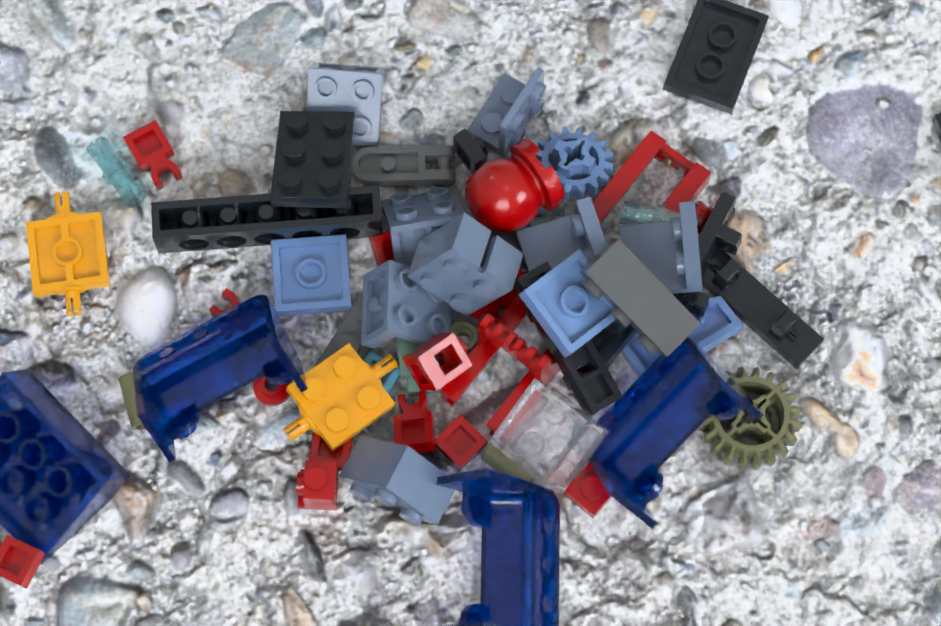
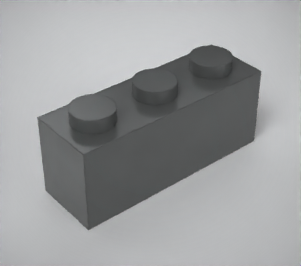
[580,239,701,357]

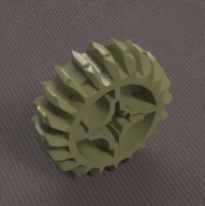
[696,367,802,470]

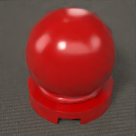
[466,138,565,233]

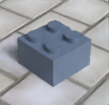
[407,212,524,316]

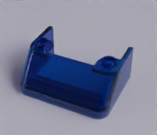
[133,295,308,463]
[582,337,763,529]
[437,468,560,626]

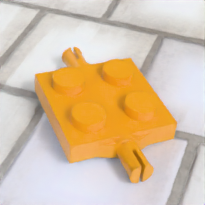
[26,191,111,317]
[282,343,398,451]

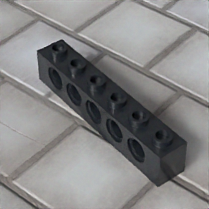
[151,185,383,254]

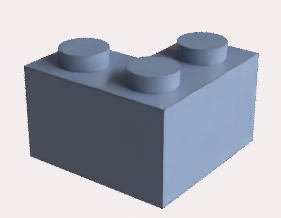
[339,436,459,525]

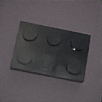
[663,0,769,115]
[270,111,355,208]

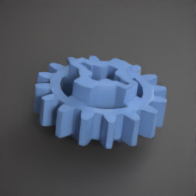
[535,127,614,202]

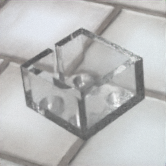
[489,378,609,494]

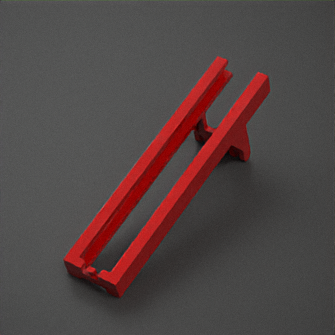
[441,130,711,443]

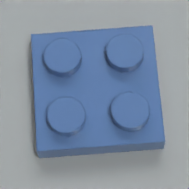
[271,235,352,316]
[518,249,616,358]

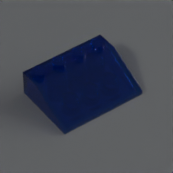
[0,369,131,565]

